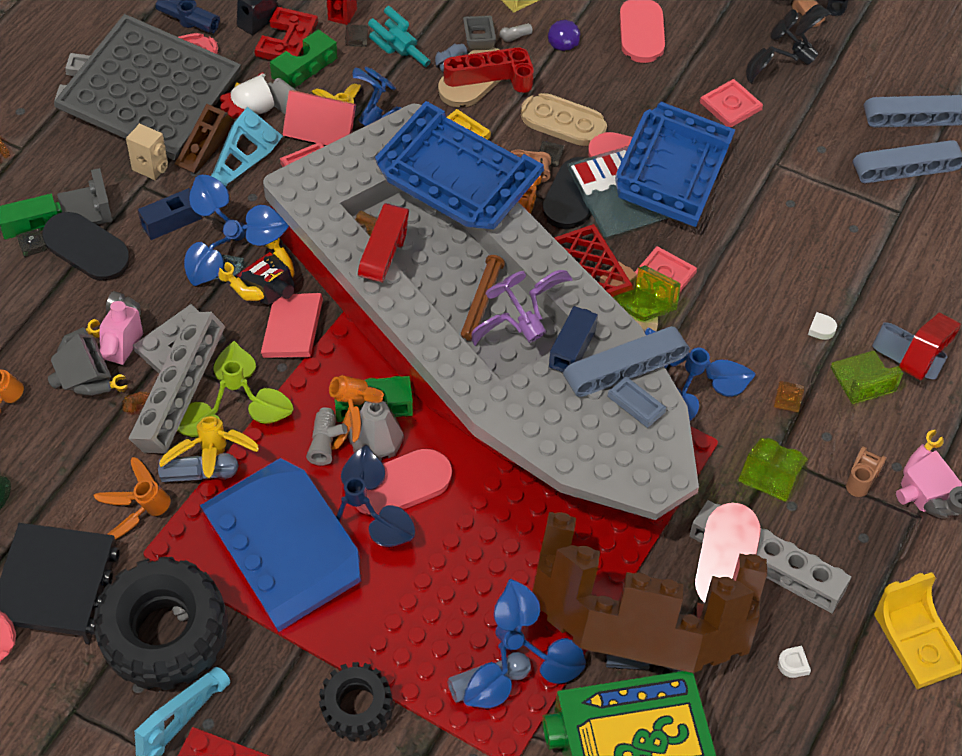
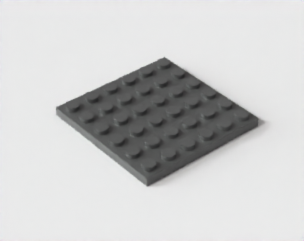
[54,14,241,160]

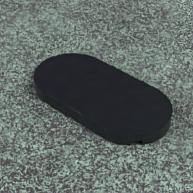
[543,157,600,229]
[43,212,129,281]

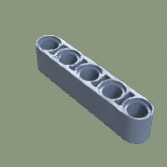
[864,95,962,127]
[853,141,962,183]
[563,327,690,397]

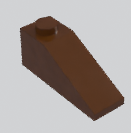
[175,103,235,174]

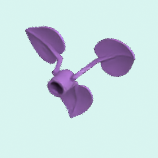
[472,270,573,346]

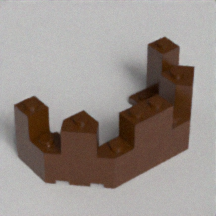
[532,512,767,673]

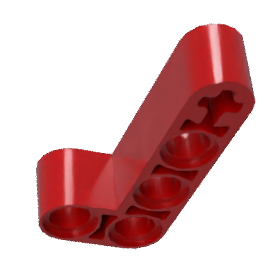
[443,47,534,93]
[358,203,409,283]
[899,312,962,381]

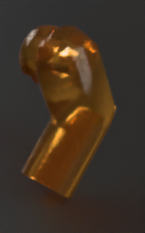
[355,210,377,236]
[122,392,150,413]

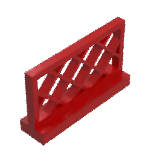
[549,224,633,297]

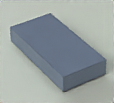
[608,376,666,428]

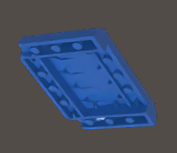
[375,101,544,230]
[615,102,735,227]
[200,458,361,632]

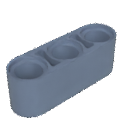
[872,322,947,379]

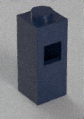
[137,188,202,240]
[549,306,598,372]

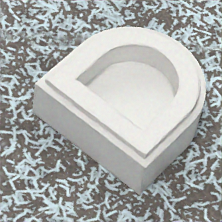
[808,312,837,340]
[778,646,811,678]

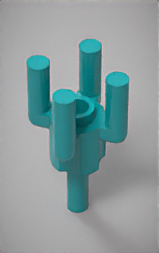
[368,6,431,67]

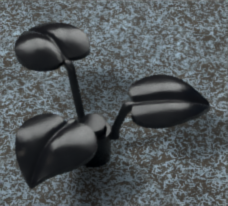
[746,4,831,84]

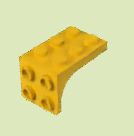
[874,572,962,689]

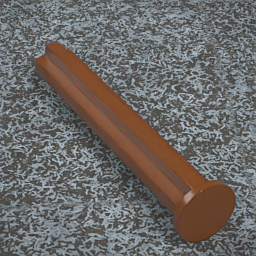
[461,255,505,341]

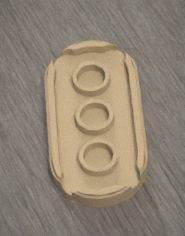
[438,47,501,107]
[521,93,607,146]

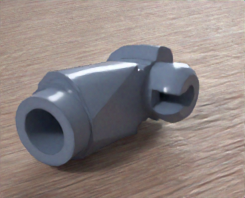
[435,44,467,72]

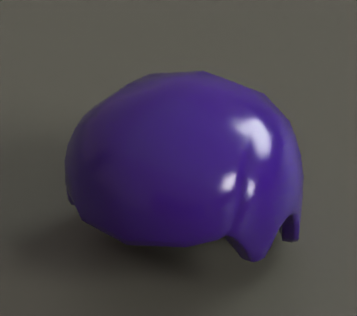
[548,20,580,51]

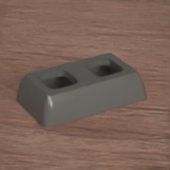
[463,16,496,50]

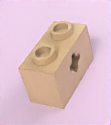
[126,123,168,180]

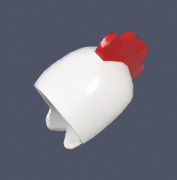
[220,72,274,119]

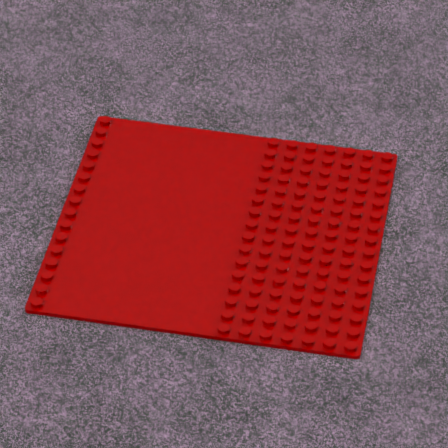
[144,311,718,756]

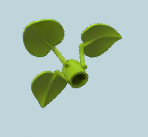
[177,341,293,437]

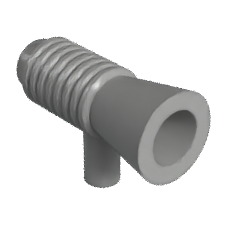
[306,407,347,465]

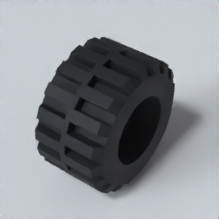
[319,662,394,741]

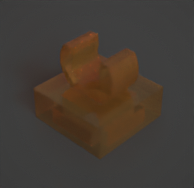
[774,381,804,412]

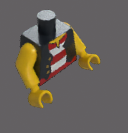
[218,237,295,304]

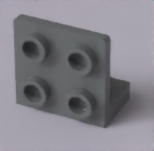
[57,168,112,225]

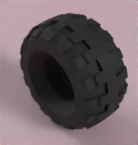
[94,557,228,690]

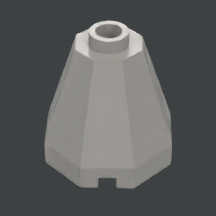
[348,401,404,461]

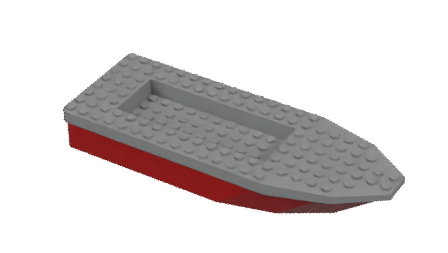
[263,104,699,520]

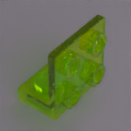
[613,265,681,322]
[830,351,903,404]
[738,438,808,502]

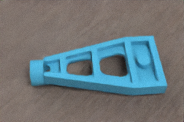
[211,107,283,186]
[135,667,230,756]

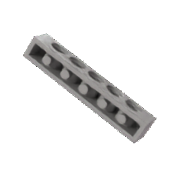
[128,312,225,453]
[690,500,852,614]

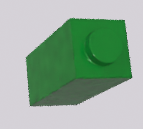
[0,193,62,240]

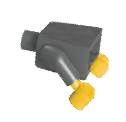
[48,319,128,395]

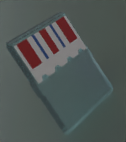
[567,146,670,237]

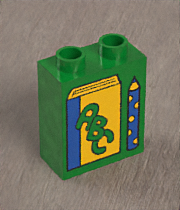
[542,671,716,756]

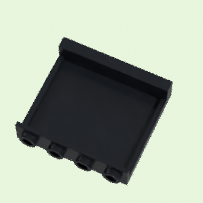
[0,523,120,644]

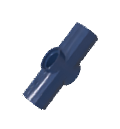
[155,0,220,33]

